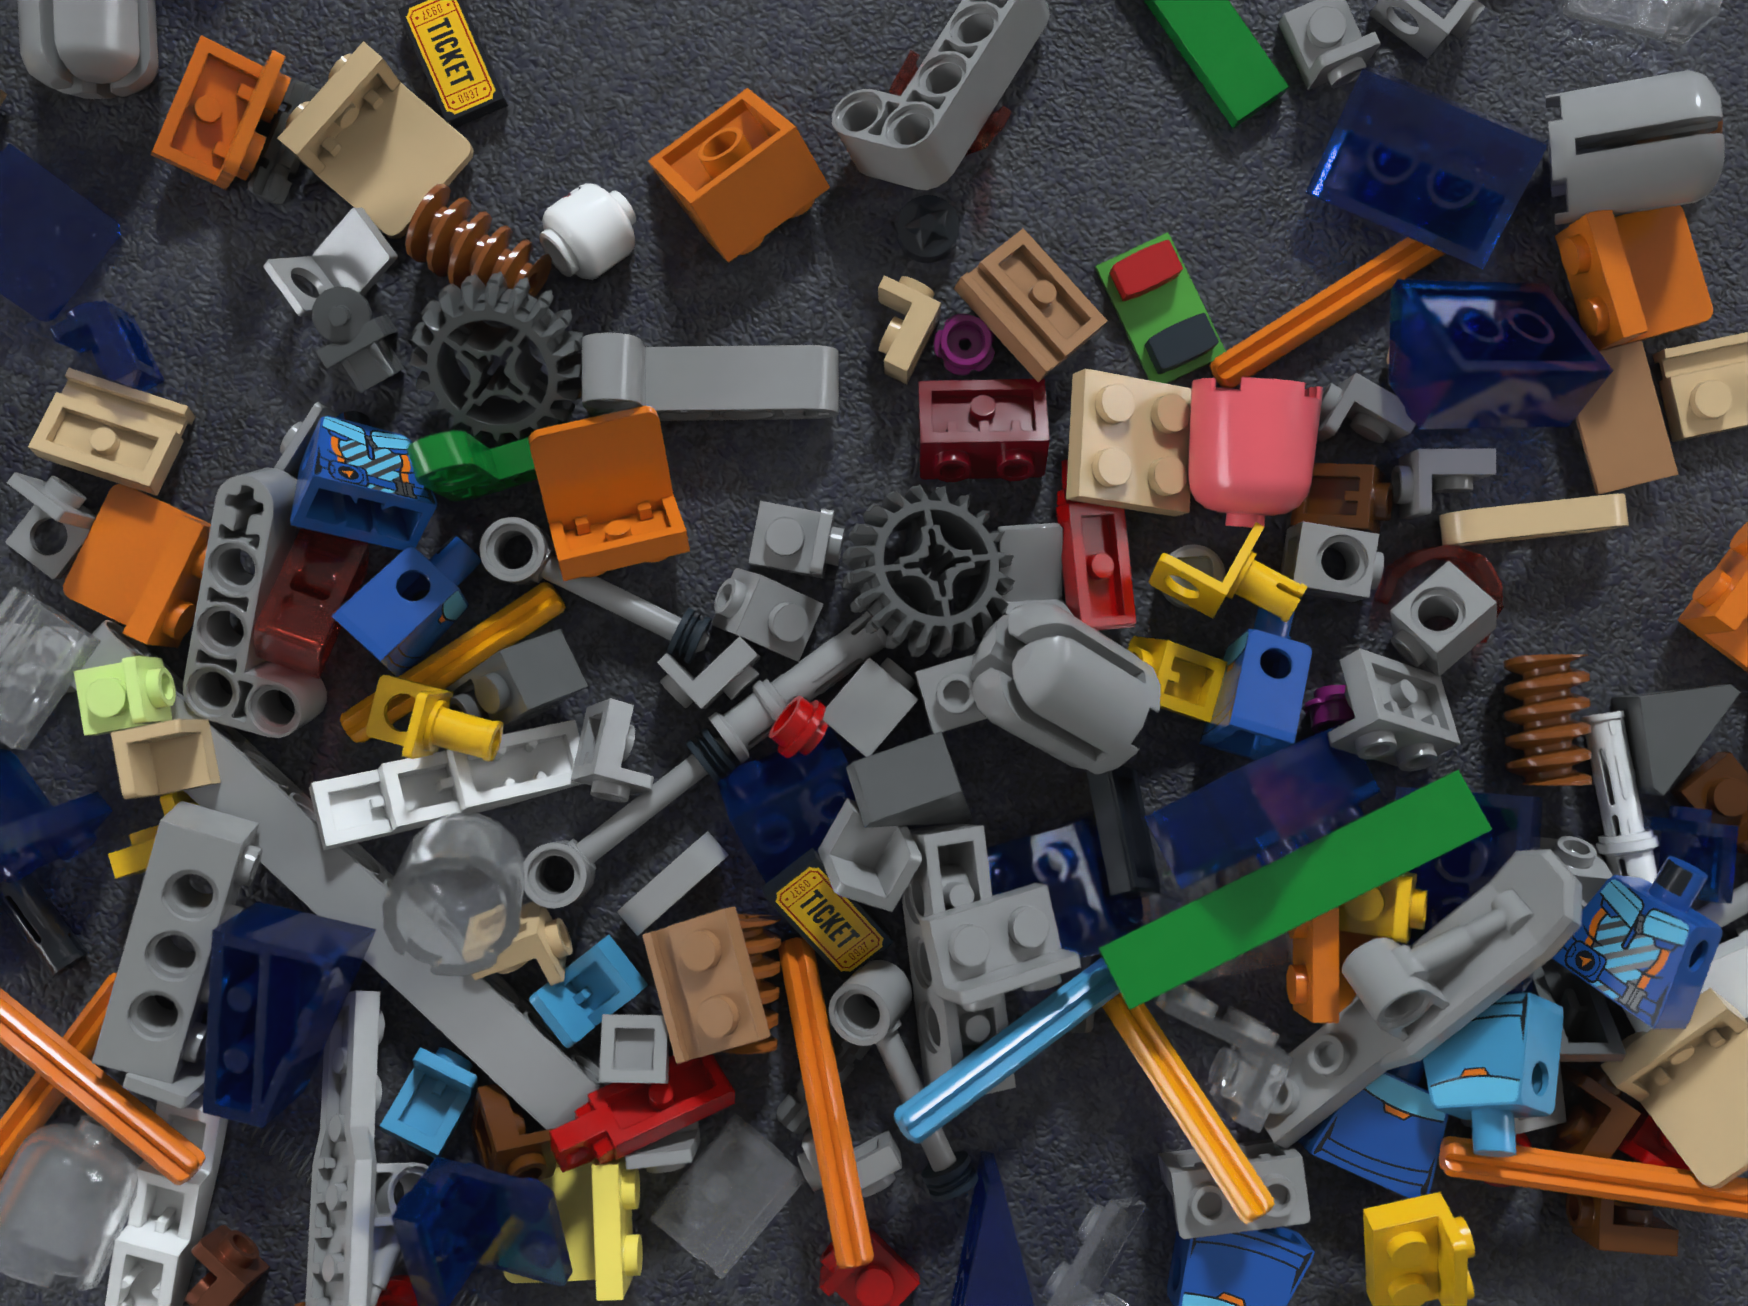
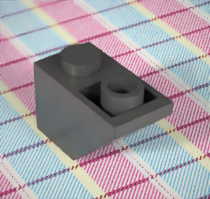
[444,629,588,733]

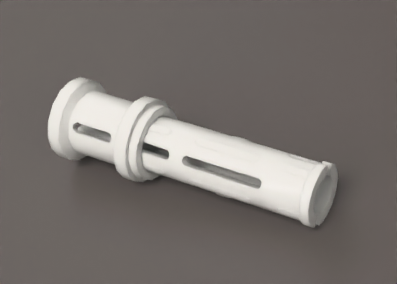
[1580,710,1659,883]

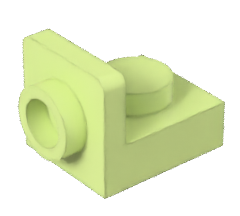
[74,656,176,736]

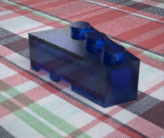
[1144,723,1381,889]
[203,902,377,1128]

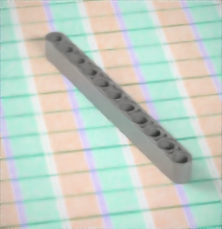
[60,620,611,1130]

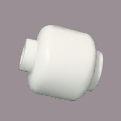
[539,183,636,280]

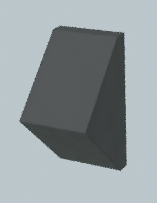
[1612,684,1741,796]
[846,732,972,828]
[1519,958,1626,1062]

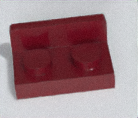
[918,379,1050,482]

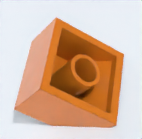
[648,88,830,263]

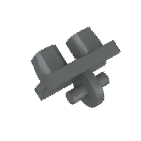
[312,286,404,393]

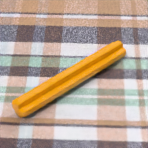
[340,582,566,743]
[1102,993,1275,1224]

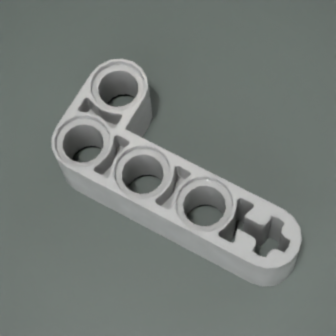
[832,0,1050,190]
[582,333,839,421]
[183,467,327,738]

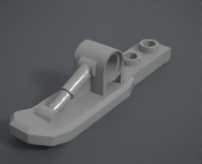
[1243,850,1582,1149]
[305,990,442,1306]

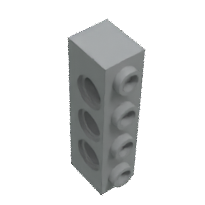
[92,800,263,1084]
[902,823,1016,1094]

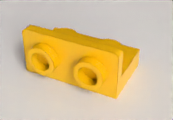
[1363,1192,1475,1306]

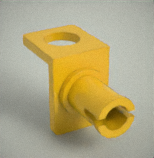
[1148,522,1307,623]
[366,675,504,762]

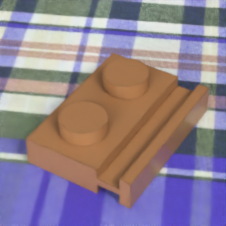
[954,228,1108,382]
[642,907,771,1064]

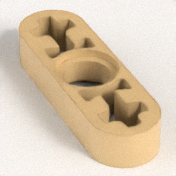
[1439,494,1629,548]

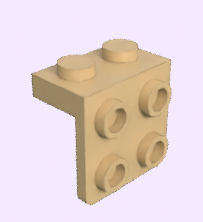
[277,41,474,239]
[1600,988,1748,1189]

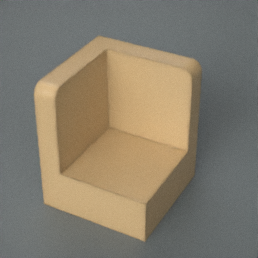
[111,719,221,799]

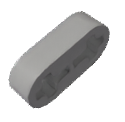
[617,831,728,936]

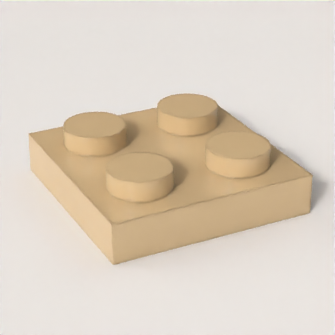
[1066,368,1191,517]

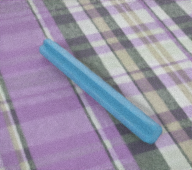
[894,957,1120,1143]

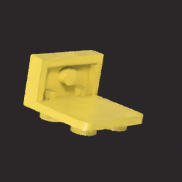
[500,1156,643,1301]

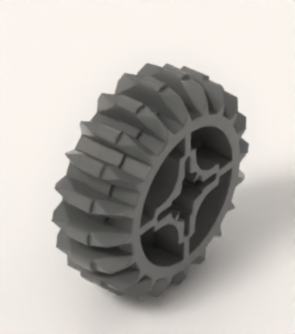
[409,271,583,447]
[842,484,1015,658]

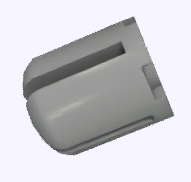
[17,0,159,99]
[1545,70,1725,225]
[970,602,1161,775]

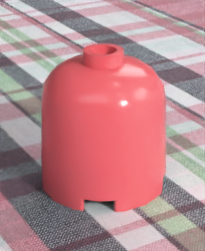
[1187,377,1323,528]

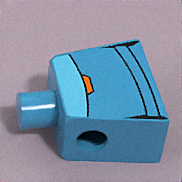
[1423,992,1564,1157]

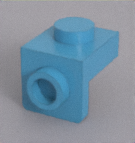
[529,934,648,1048]
[380,1047,478,1160]

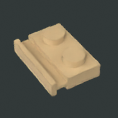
[1653,332,1748,442]
[28,368,195,496]

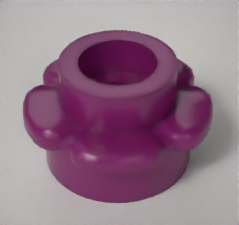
[933,313,995,376]
[1303,685,1355,735]

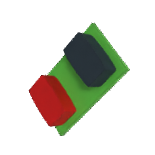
[1095,232,1226,384]

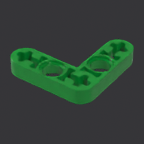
[407,431,538,502]

